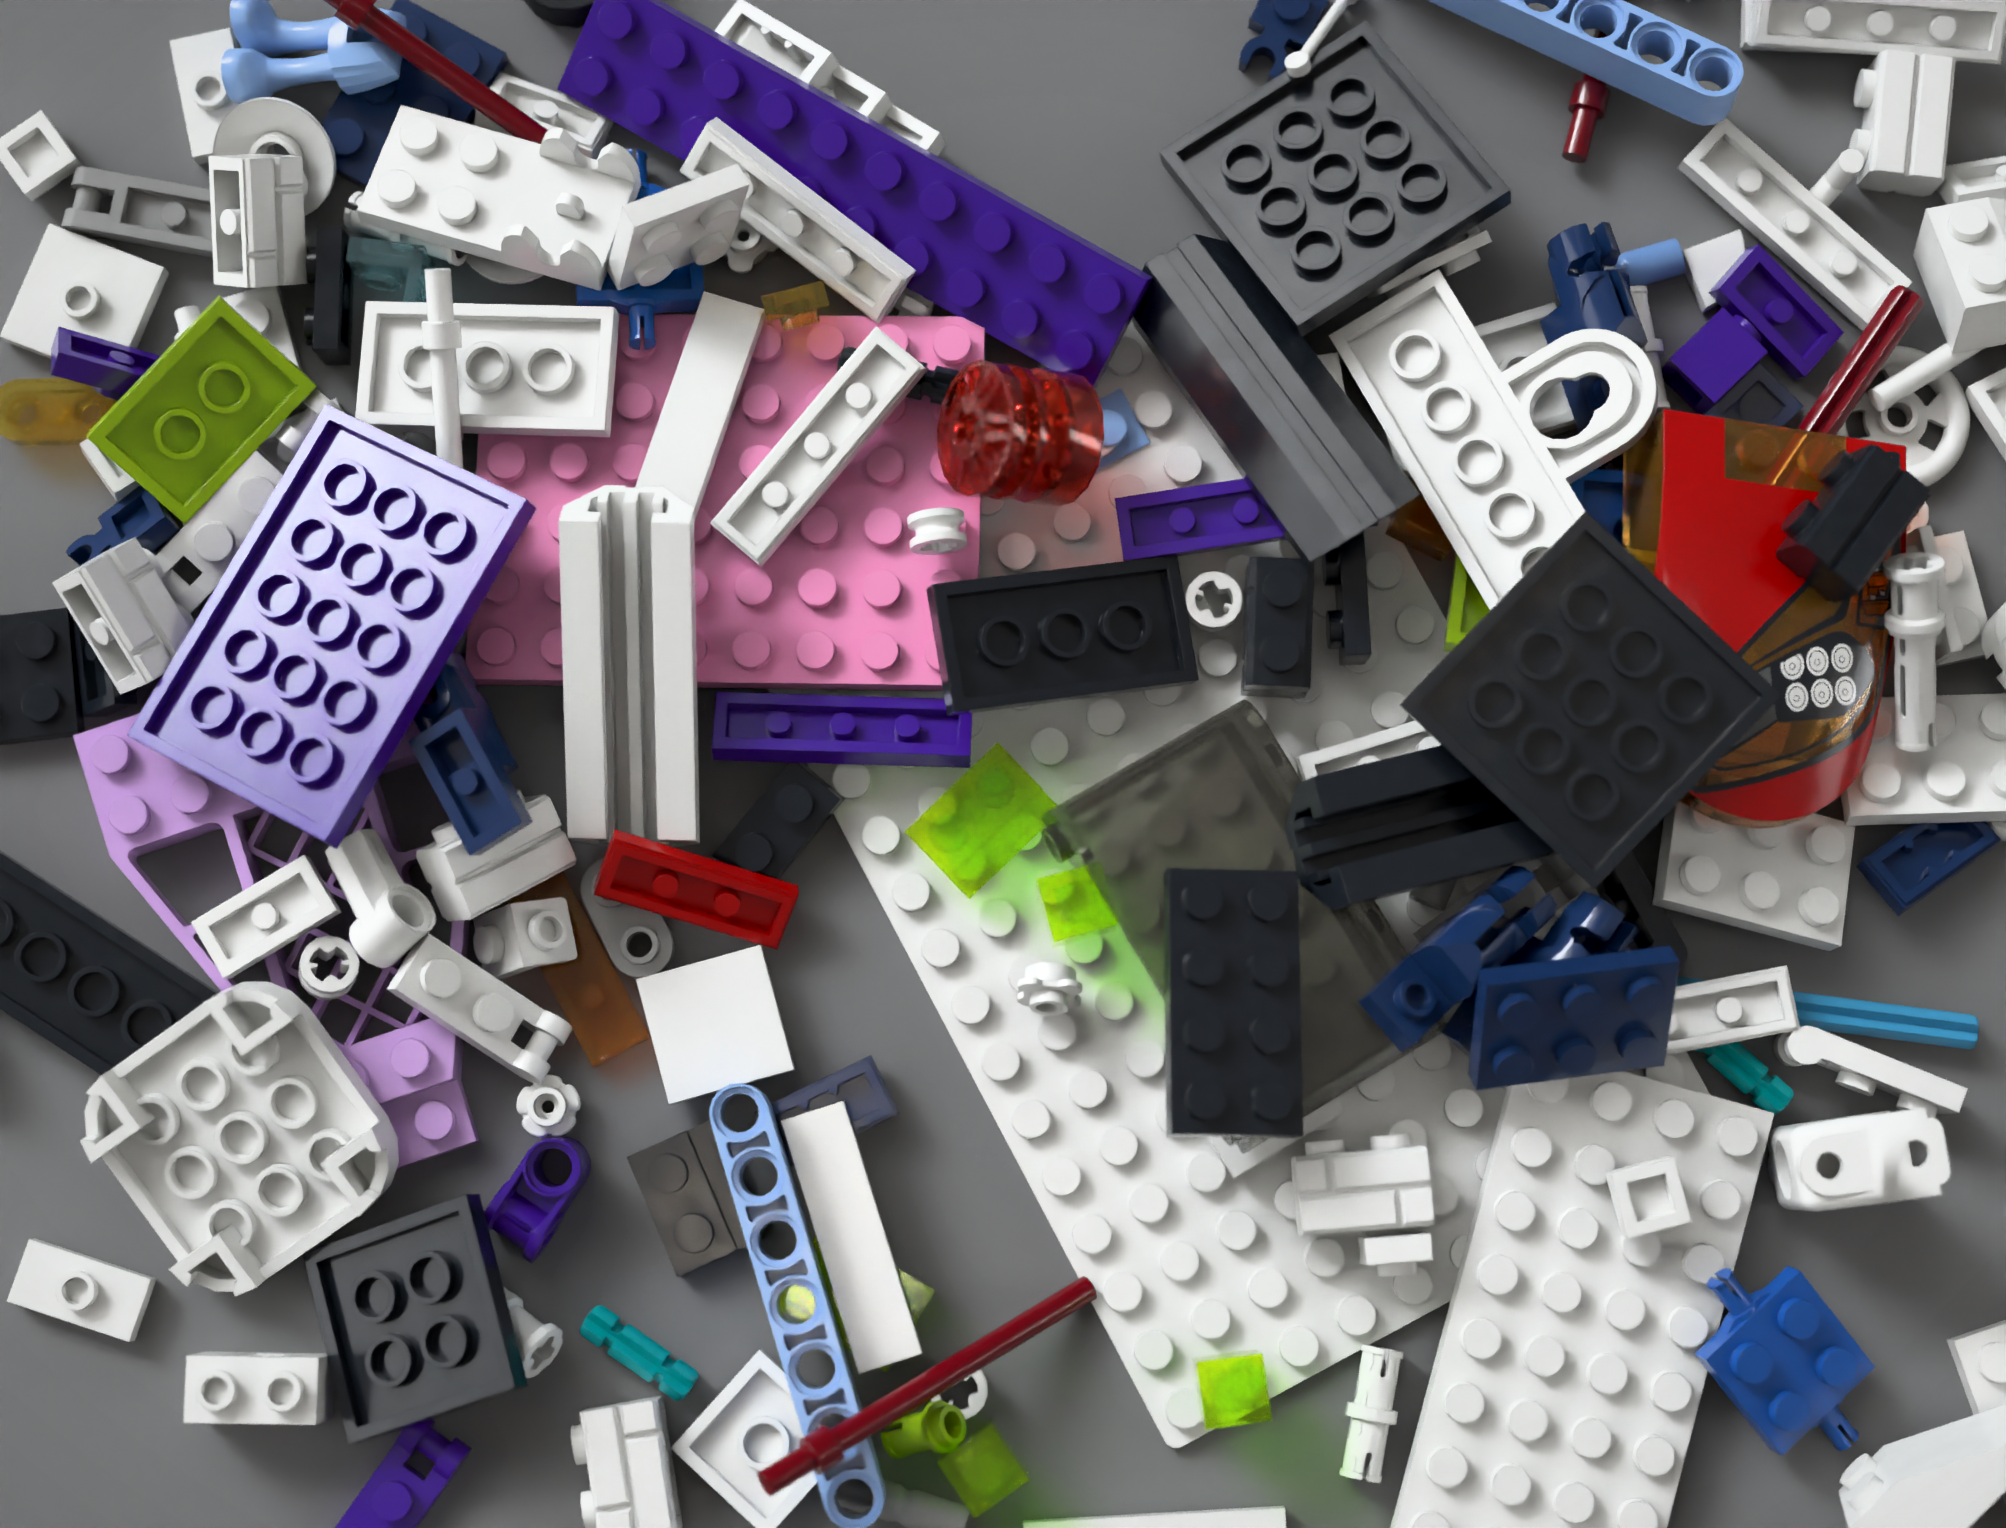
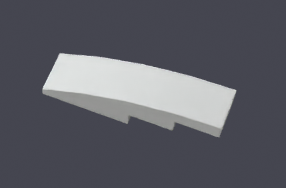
[714,0,947,156]

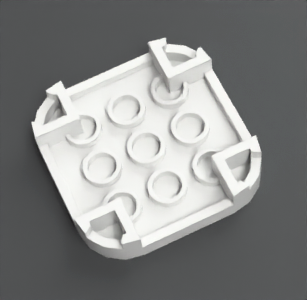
[80,981,399,1297]

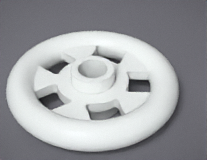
[1827,346,1970,487]

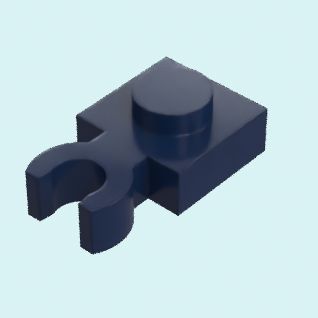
[1238,0,1330,82]
[66,485,180,567]

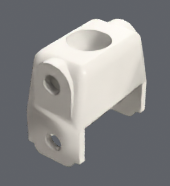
[1767,1108,1951,1211]

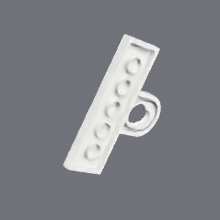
[1329,269,1659,610]

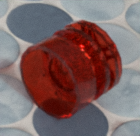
[937,360,1104,507]

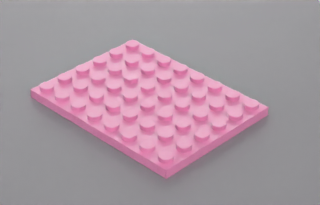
[465,314,986,691]

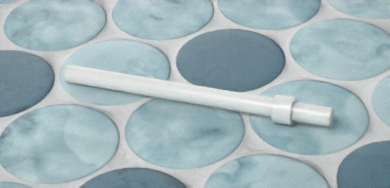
[421,268,467,653]

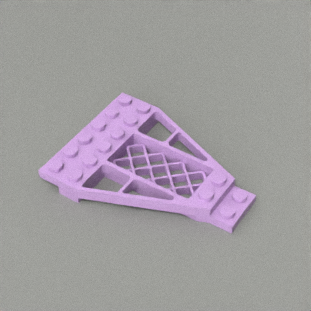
[73,650,480,1170]

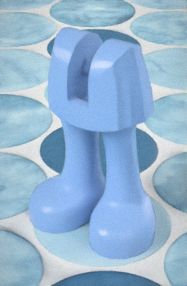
[221,0,407,104]

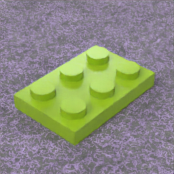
[86,295,316,524]

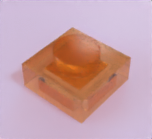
[1385,477,1452,562]

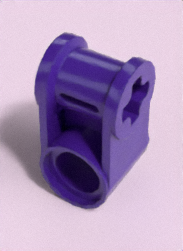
[484,1137,591,1264]

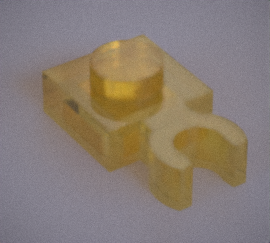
[761,280,830,331]

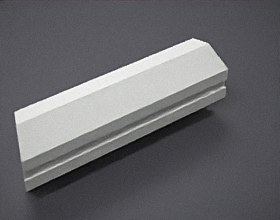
[559,485,700,847]

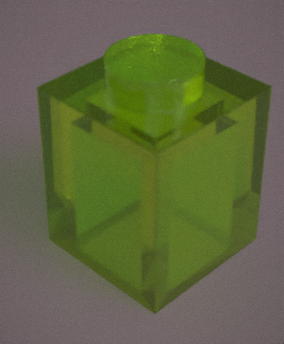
[1036,862,1117,948]
[1192,1349,1272,1430]
[937,1419,1029,1518]

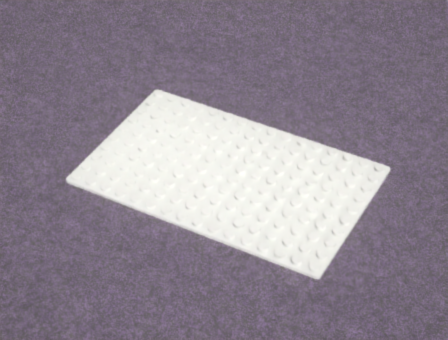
[767,320,1710,1448]

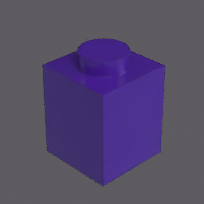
[1661,307,1768,415]

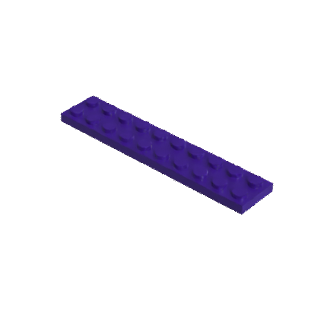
[557,0,1153,391]

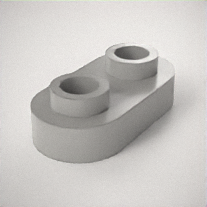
[580,858,675,979]

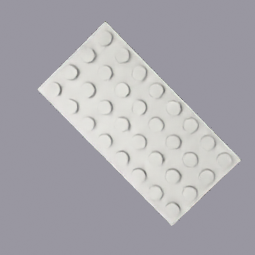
[1390,1071,1774,1528]

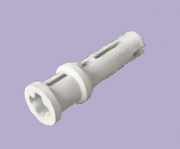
[1884,552,1945,752]

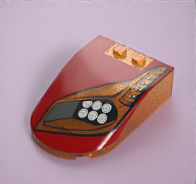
[1623,409,1907,828]

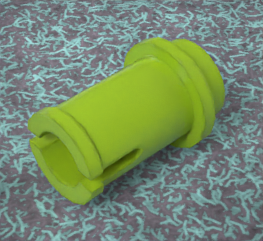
[881,1400,966,1459]

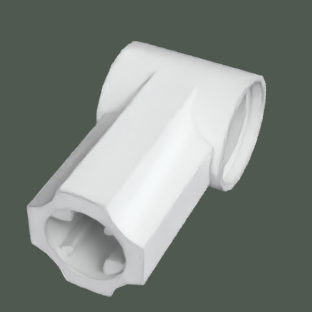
[325,829,436,968]

